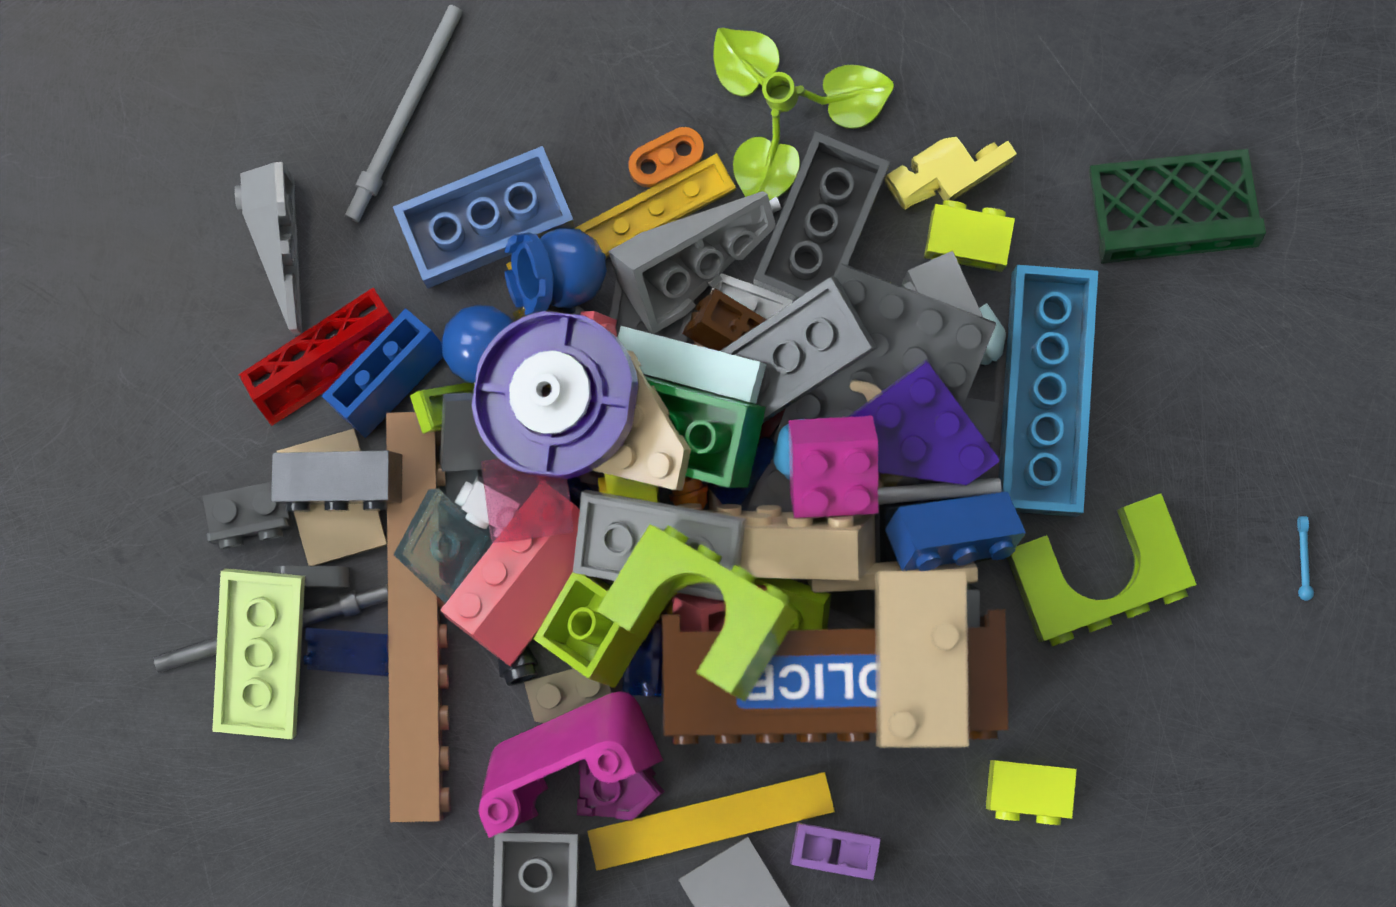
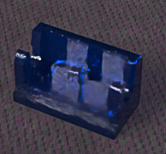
[304,628,389,676]

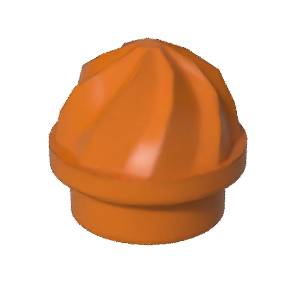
[669,477,709,509]

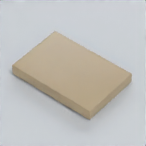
[277,429,387,566]

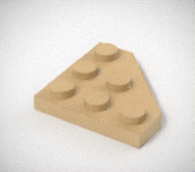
[593,350,691,490]

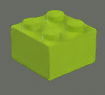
[533,572,643,688]

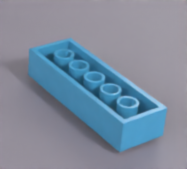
[998,265,1098,517]

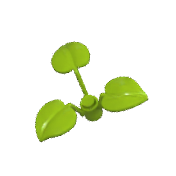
[713,28,894,201]

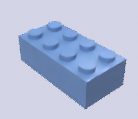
[393,146,575,289]

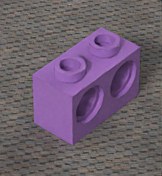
[790,822,881,880]

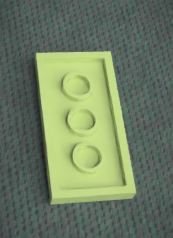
[212,568,305,739]

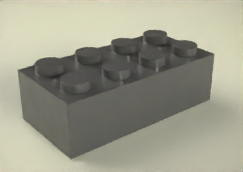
[753,131,890,302]

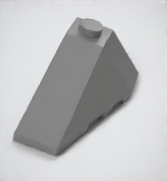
[235,162,302,336]
[609,191,776,334]

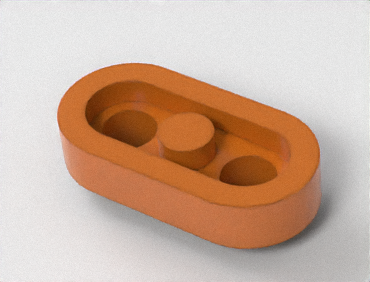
[628,127,704,187]

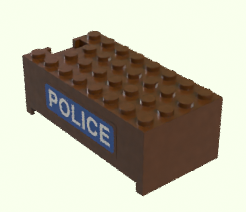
[662,610,1008,744]

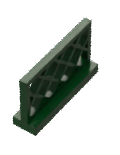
[1089,149,1266,264]

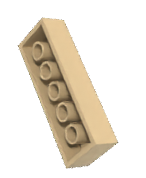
[678,503,875,581]

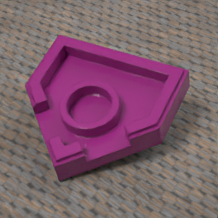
[577,758,665,820]

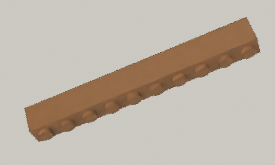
[386,412,450,822]

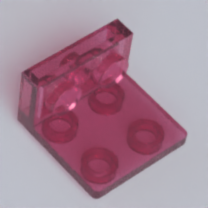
[481,459,574,543]

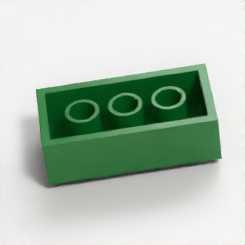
[645,376,766,488]

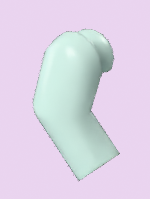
[979,304,1006,365]

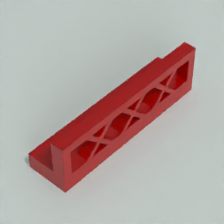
[238,288,394,426]

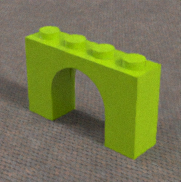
[1007,493,1197,646]
[596,524,799,702]

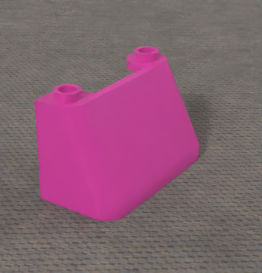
[479,691,663,838]

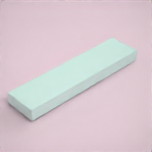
[618,326,766,404]

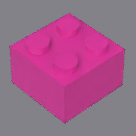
[789,416,878,518]

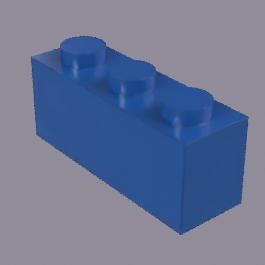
[322,308,443,438]
[885,491,1026,571]

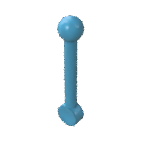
[1297,516,1314,601]

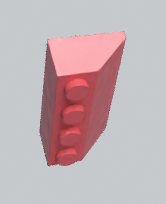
[440,481,580,667]

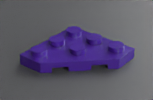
[847,360,1000,485]

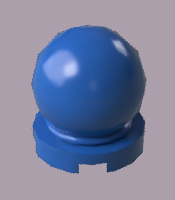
[504,228,607,315]
[441,305,514,383]

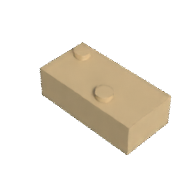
[875,571,968,747]

